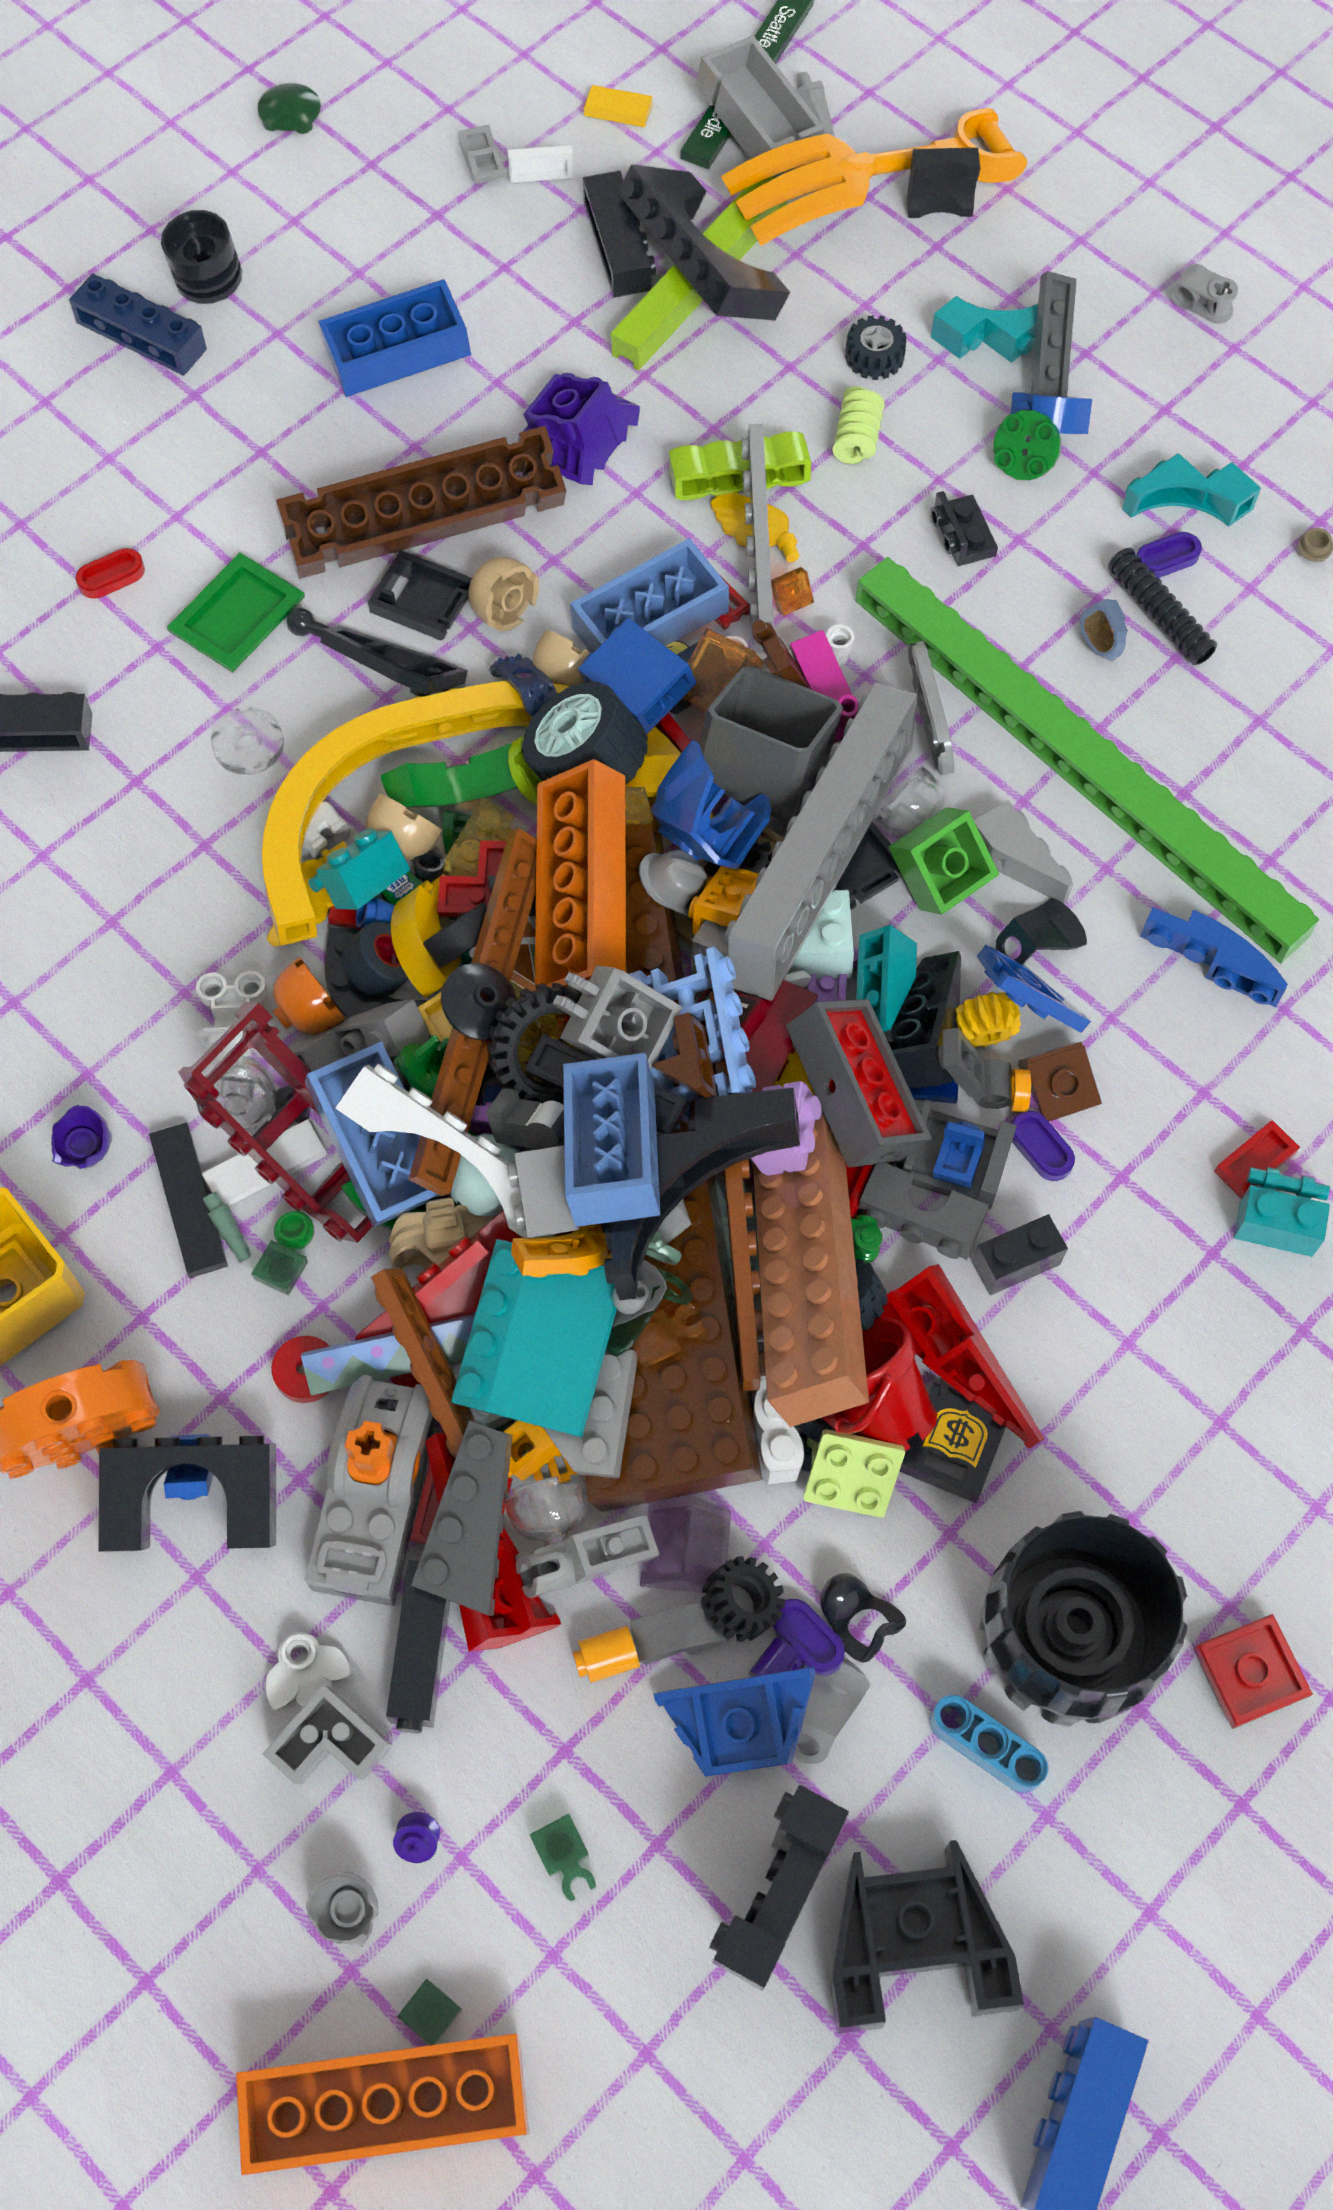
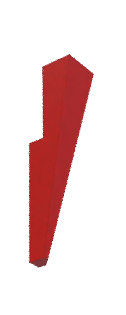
[875,1264,1045,1449]
[425,1433,561,1652]

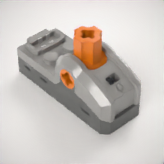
[305,1375,437,1606]

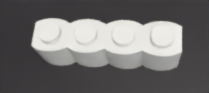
[749,1309,804,1485]

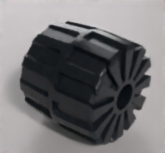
[979,1511,1188,1726]

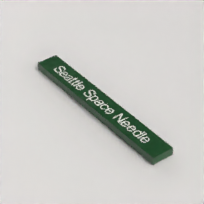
[680,0,814,169]

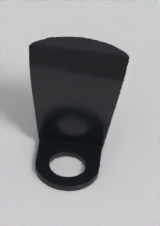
[995,898,1087,965]

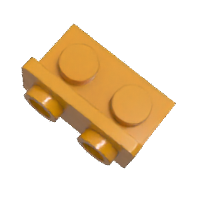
[689,866,759,934]

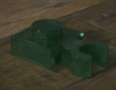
[529,1813,596,1903]

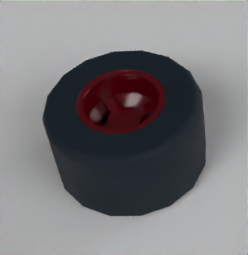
[341,921,409,997]

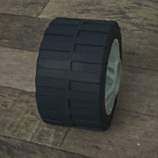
[522,682,648,786]

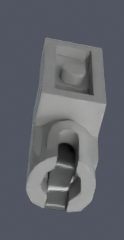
[516,1515,660,1598]

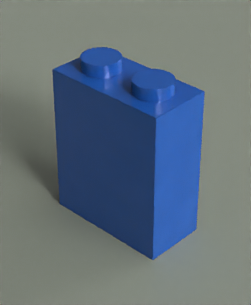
[578,617,697,734]

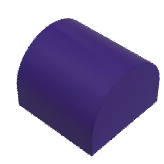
[749,1637,802,1677]

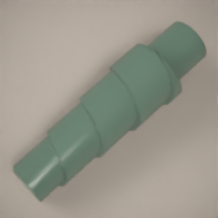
[203,1191,251,1263]

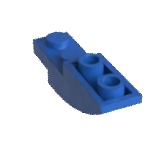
[1140,907,1288,1007]

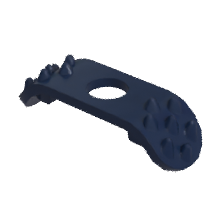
[489,653,557,717]

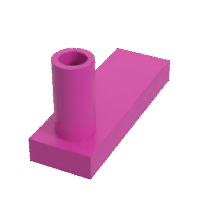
[789,630,859,744]

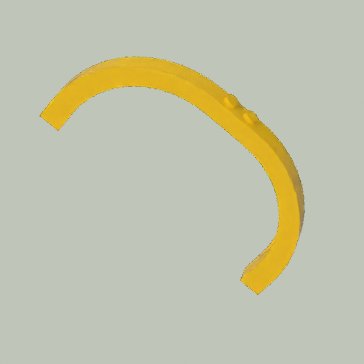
[262,681,714,946]

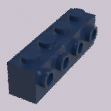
[69,273,207,376]

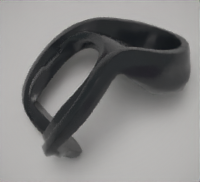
[820,1573,907,1662]

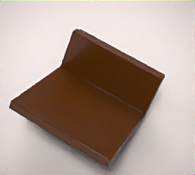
[1018,1042,1102,1121]

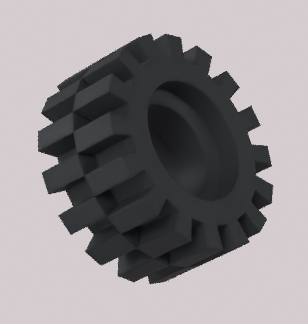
[701,1556,785,1642]

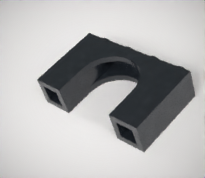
[98,1435,276,1552]

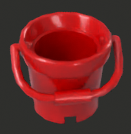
[821,1318,938,1451]

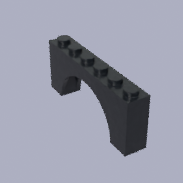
[618,164,790,321]

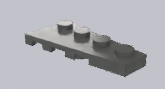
[411,1420,513,1616]

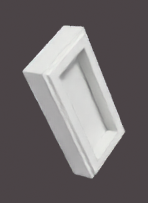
[508,145,574,183]

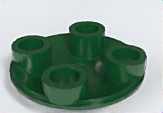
[258,83,321,134]

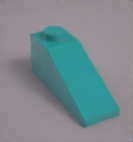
[856,925,917,1032]

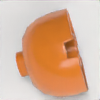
[273,957,346,1036]

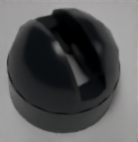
[414,851,445,883]

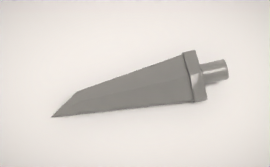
[796,72,835,137]

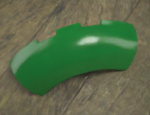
[381,743,518,808]

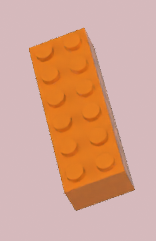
[535,759,626,990]
[236,2033,529,2175]

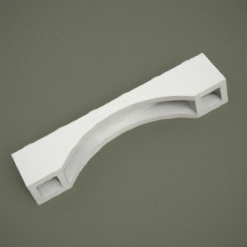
[336,1064,556,1238]

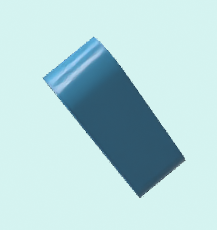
[930,1695,1048,1793]

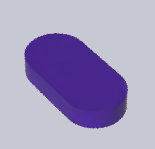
[1137,532,1202,578]
[1011,1111,1075,1181]
[773,1599,845,1676]

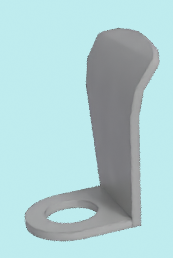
[794,1662,870,1764]

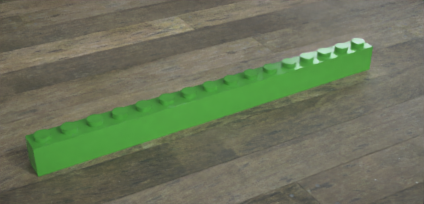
[855,557,1320,964]

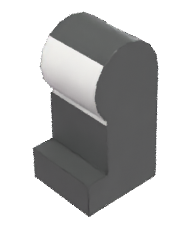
[486,1088,564,1149]

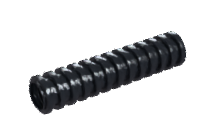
[1108,547,1217,665]

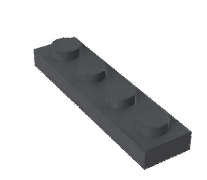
[1031,271,1077,396]

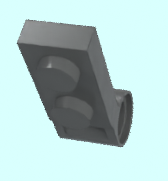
[938,1028,1012,1109]

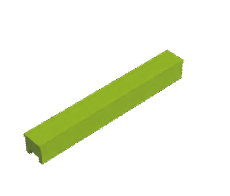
[610,176,787,371]

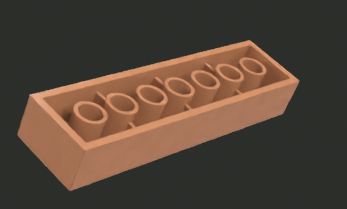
[753,1115,869,1427]

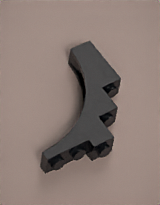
[600,1088,800,1300]

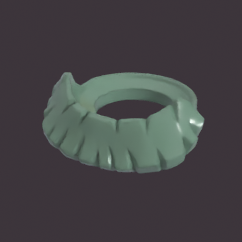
[645,1231,682,1265]

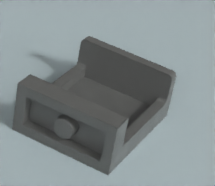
[896,1099,1017,1209]

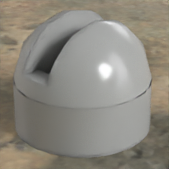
[612,1280,649,1315]

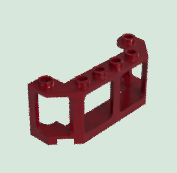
[178,1002,373,1243]

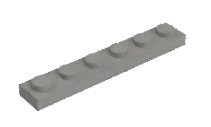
[741,424,773,627]

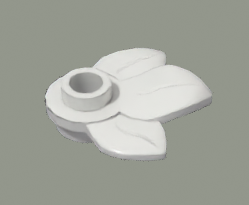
[265,1632,351,1711]

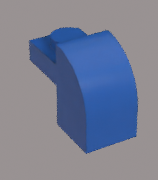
[1010,392,1092,434]

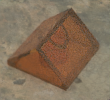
[682,628,764,713]

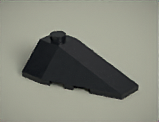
[884,951,961,1089]

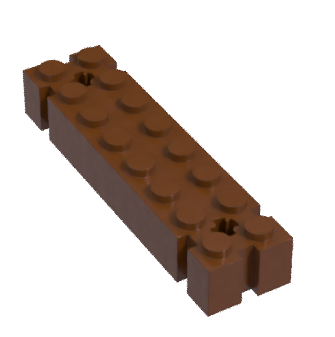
[276,426,567,579]

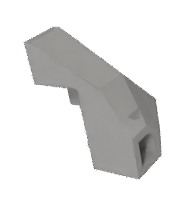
[289,999,430,1092]

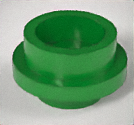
[274,1211,315,1251]

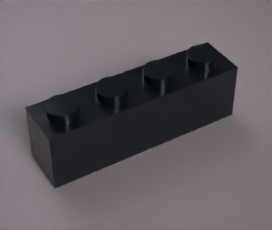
[583,170,656,298]
[0,692,93,752]

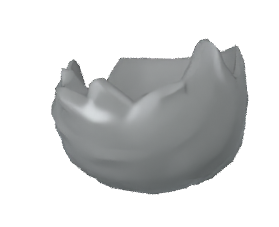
[306,1871,378,1946]

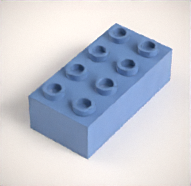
[570,538,729,653]
[305,1041,441,1228]
[563,1053,660,1227]

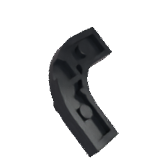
[325,928,432,1038]

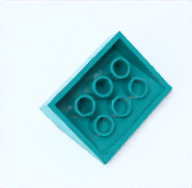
[451,1239,617,1437]

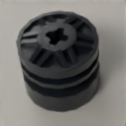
[161,210,243,304]

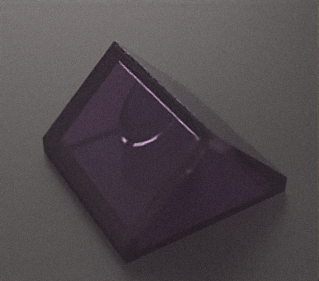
[640,1496,732,1593]

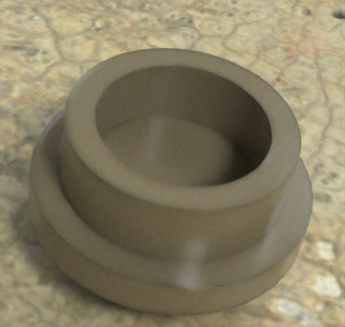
[1297,528,1333,562]

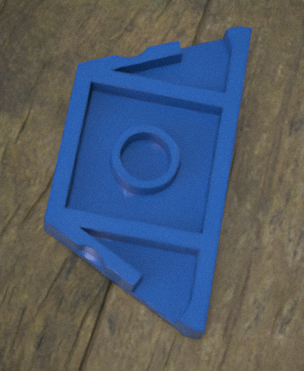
[977,944,1091,1033]
[653,1667,816,1777]

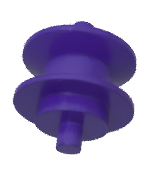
[393,1812,440,1863]

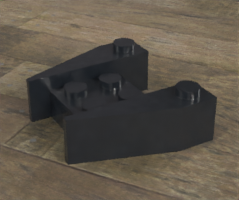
[709,1784,850,1991]
[830,1840,1024,2034]

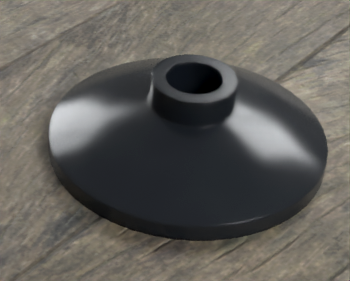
[441,963,517,1041]

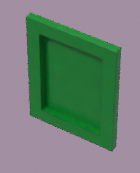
[167,552,305,673]

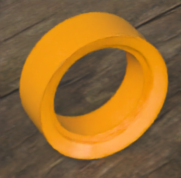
[1009,1069,1031,1112]

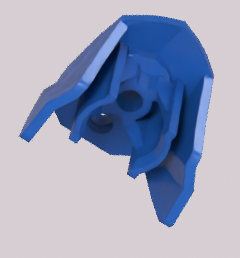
[650,740,772,869]

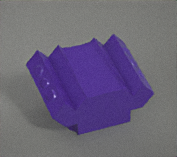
[523,373,640,485]

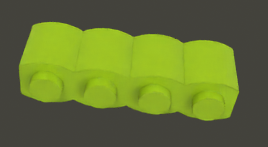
[668,431,811,500]

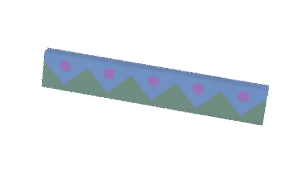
[301,1313,476,1395]

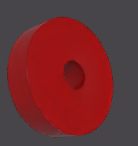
[271,1336,330,1403]

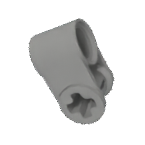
[1170,264,1238,324]

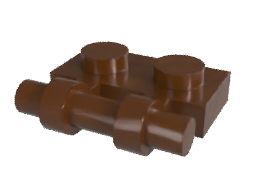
[752,620,810,689]

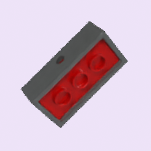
[786,999,932,1168]

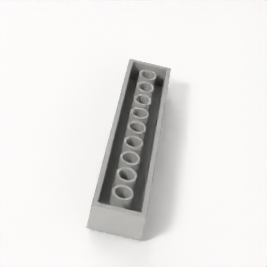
[724,682,917,1001]

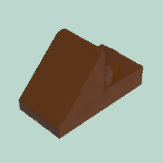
[652,1012,718,1098]

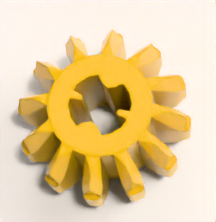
[955,992,1021,1048]

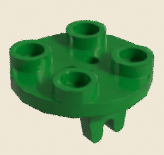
[993,410,1061,480]
[394,1035,449,1099]

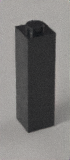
[386,1560,450,1733]

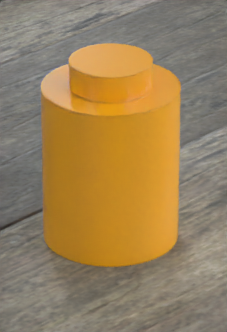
[572,1625,640,1683]

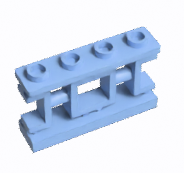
[629,946,756,1129]

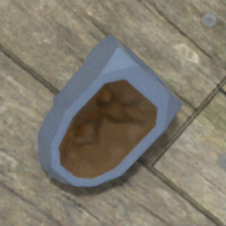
[1079,599,1128,661]

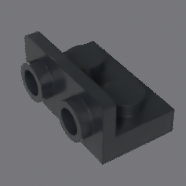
[931,491,998,567]

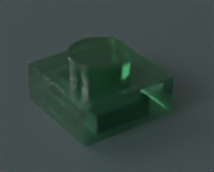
[251,1240,308,1296]
[397,1978,462,2045]

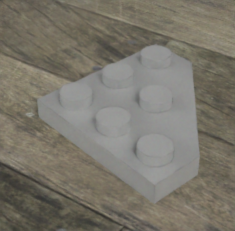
[543,1348,638,1478]

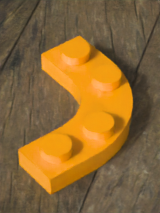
[511,1224,612,1277]

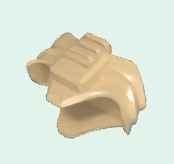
[389,1198,495,1269]

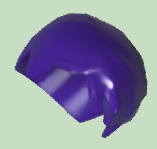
[51,1105,112,1169]

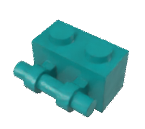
[308,828,410,910]
[1234,1167,1330,1257]

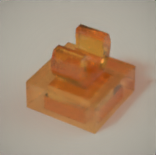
[771,567,814,616]

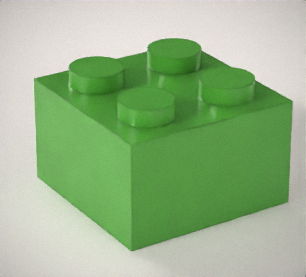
[888,807,999,915]

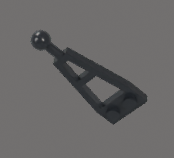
[287,608,468,696]

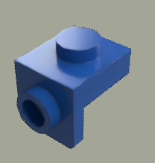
[933,1121,985,1189]
[164,1434,213,1500]

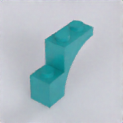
[930,296,1038,363]
[1122,453,1261,527]

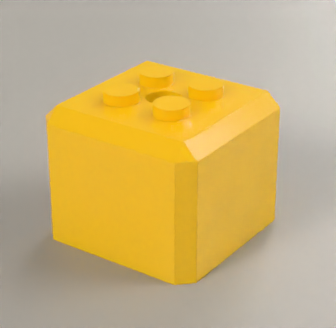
[0,1187,85,1366]

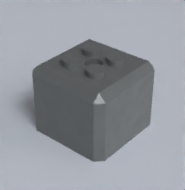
[699,667,843,821]

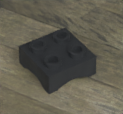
[907,147,981,218]

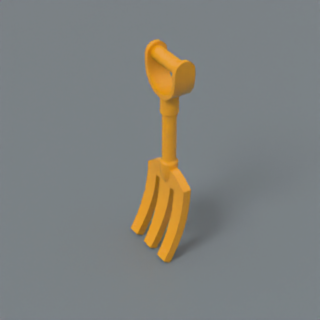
[721,108,1027,246]

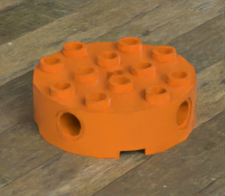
[0,1360,160,1479]

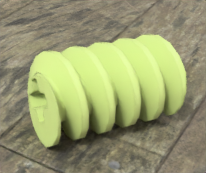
[833,387,885,464]

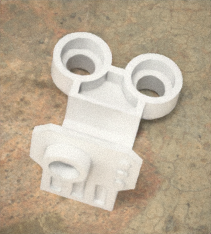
[196,971,267,1058]

